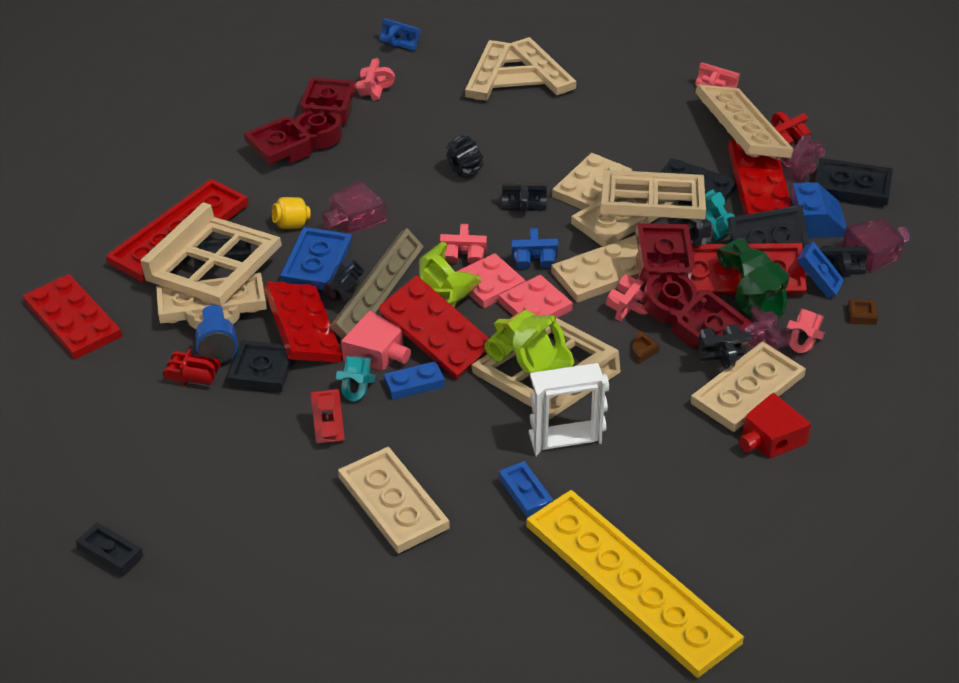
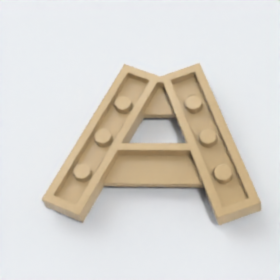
[465,37,576,101]

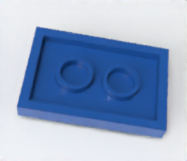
[280,227,353,290]

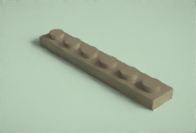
[330,228,424,340]

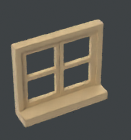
[601,170,706,219]
[140,202,282,306]
[471,318,621,420]

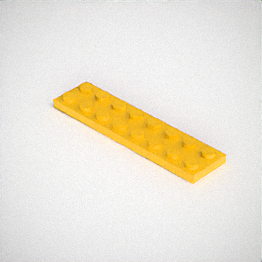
[526,490,744,678]

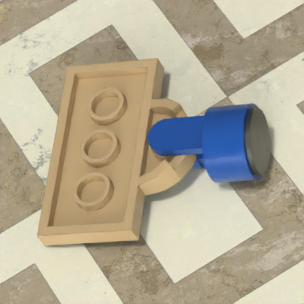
[156,273,267,363]

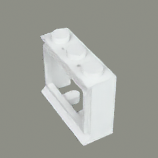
[529,363,609,456]

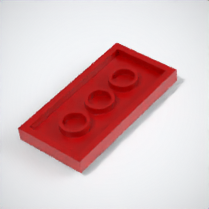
[22,274,122,360]
[379,275,489,381]
[264,281,343,363]

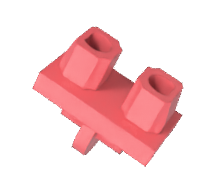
[695,62,740,88]

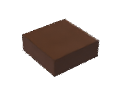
[847,299,878,325]

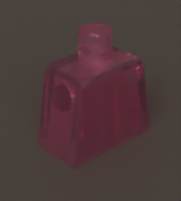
[322,179,386,233]
[843,219,910,274]

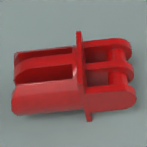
[162,349,220,387]

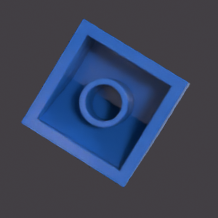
[791,182,849,238]

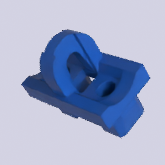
[379,18,421,51]
[511,228,558,269]

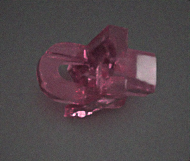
[781,135,825,181]
[744,306,791,351]

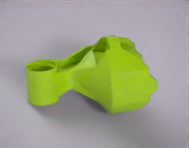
[419,242,482,308]
[485,310,574,376]

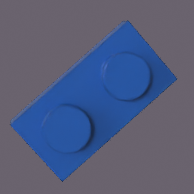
[797,241,844,299]
[384,361,445,400]
[499,461,553,518]

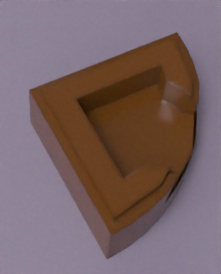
[632,331,660,364]

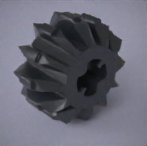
[445,135,484,178]

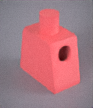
[341,311,411,371]

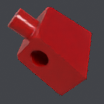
[738,392,811,458]

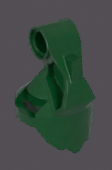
[716,237,789,325]

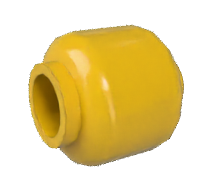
[272,197,310,229]

